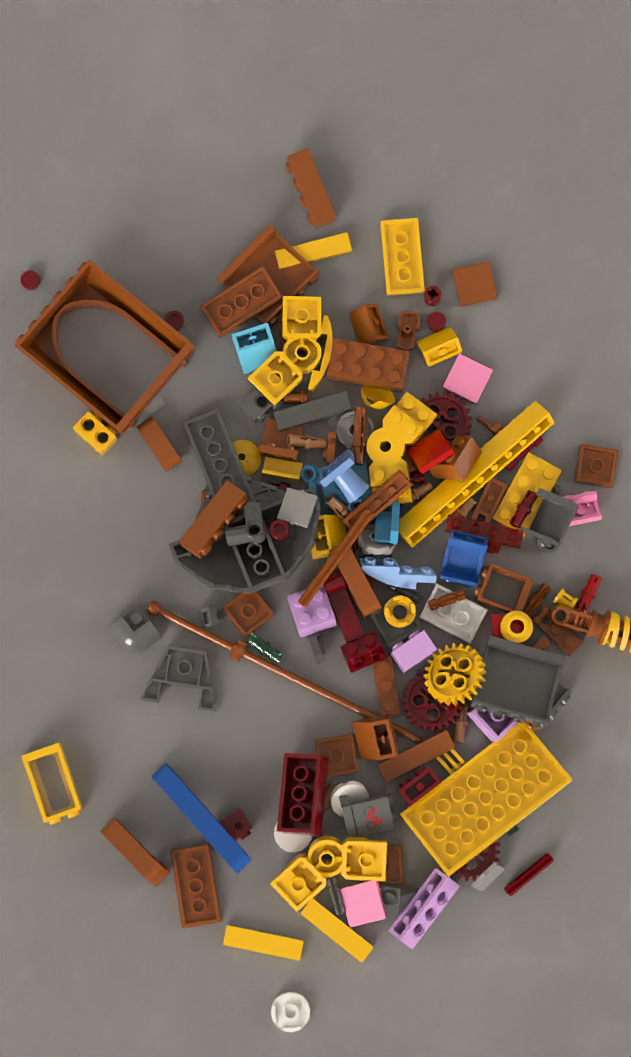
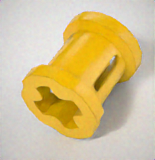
[553,588,578,608]

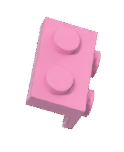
[564,491,602,526]

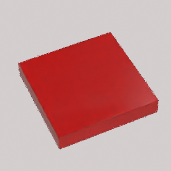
[407,429,454,474]

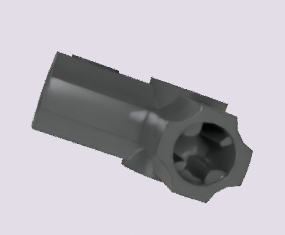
[225,502,266,546]

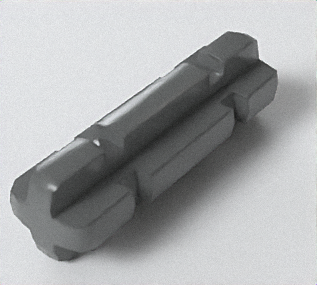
[387,584,424,603]
[327,876,346,915]

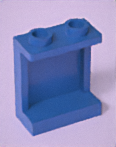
[440,530,489,587]

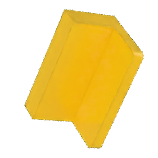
[416,327,462,367]
[262,457,303,483]

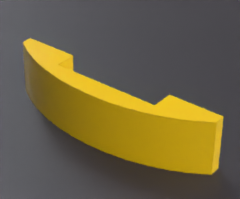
[308,315,333,393]

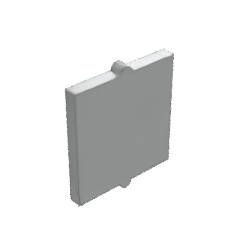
[277,487,318,528]
[471,862,505,892]

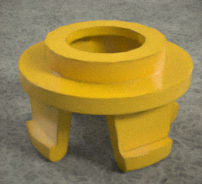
[384,595,416,628]
[500,611,533,643]

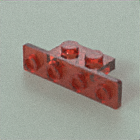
[445,514,524,554]

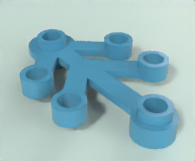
[301,464,363,515]

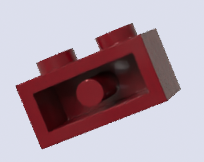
[340,631,386,673]
[398,766,441,806]
[220,808,253,840]

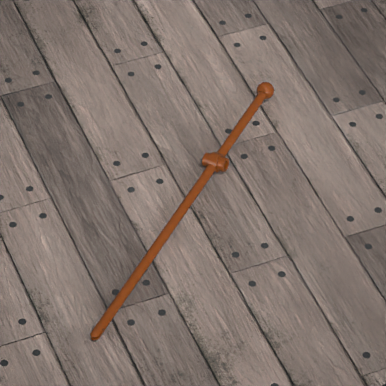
[147,601,422,743]

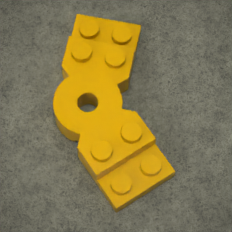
[248,296,321,406]
[366,392,438,506]
[270,836,387,912]

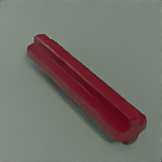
[504,853,554,896]

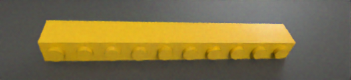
[398,401,554,548]

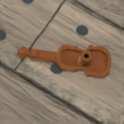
[396,311,421,351]

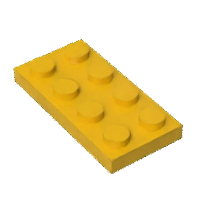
[380,218,425,296]
[492,452,562,537]

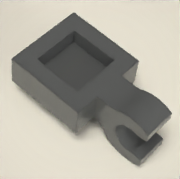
[306,632,326,664]

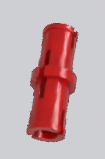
[576,574,602,611]

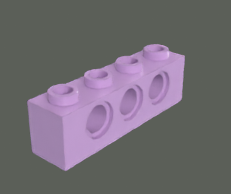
[388,868,460,950]

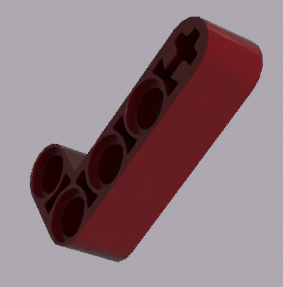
[324,571,364,643]

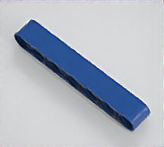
[151,763,252,874]

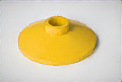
[232,440,261,476]

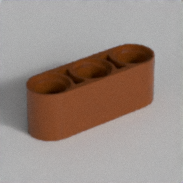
[136,416,182,472]

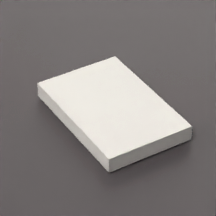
[419,583,488,644]

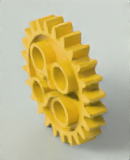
[424,643,486,706]

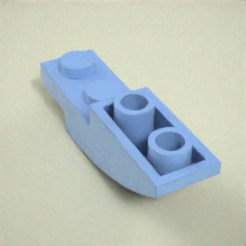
[358,557,437,589]

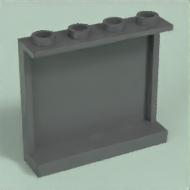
[471,635,566,729]

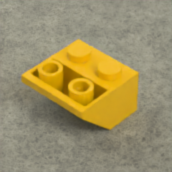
[311,515,347,560]

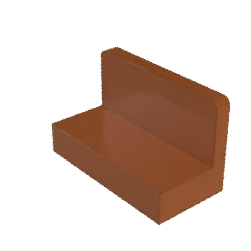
[349,303,389,344]

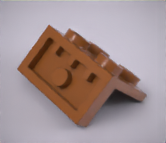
[259,418,304,462]

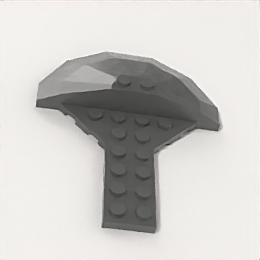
[169,409,321,594]

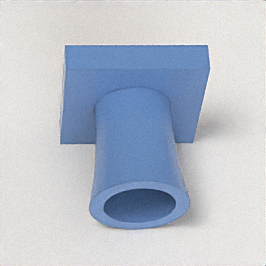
[319,449,369,503]

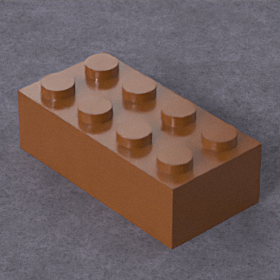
[327,338,410,393]

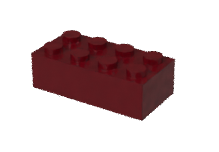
[277,753,329,836]

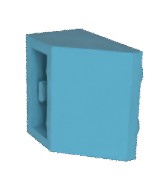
[231,323,277,374]

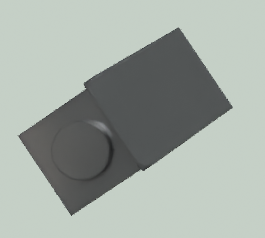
[380,882,420,914]

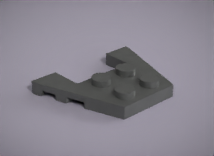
[141,645,216,712]

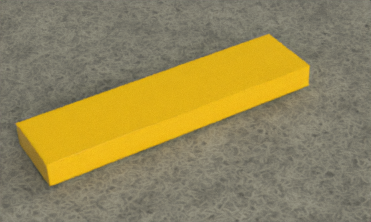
[275,233,352,269]
[300,898,374,963]
[223,925,304,961]

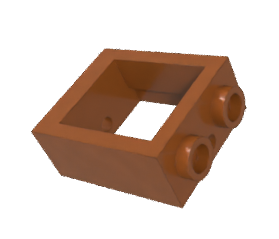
[474,563,534,613]

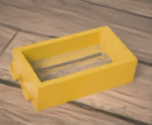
[22,743,83,825]

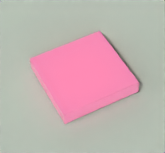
[442,354,493,404]
[340,881,388,927]

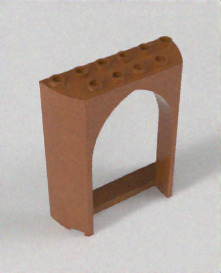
[15,259,195,434]

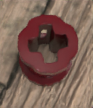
[423,285,441,306]

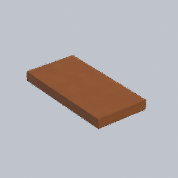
[200,266,283,339]
[170,844,221,928]

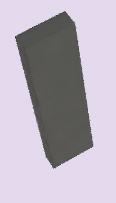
[273,391,352,432]

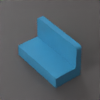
[374,502,400,544]

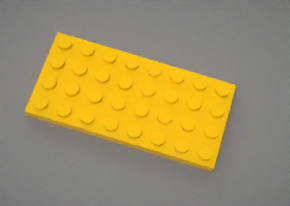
[400,722,572,877]

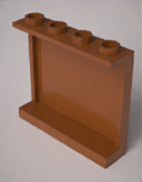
[217,224,319,326]

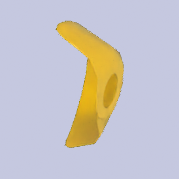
[361,386,395,410]

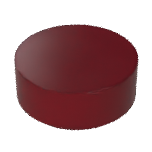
[20,270,40,290]
[165,311,184,330]
[427,312,446,332]
[269,520,289,540]

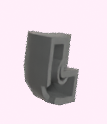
[109,605,162,652]

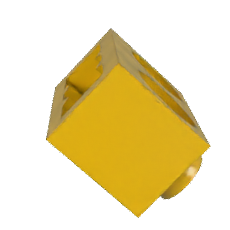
[73,411,118,456]

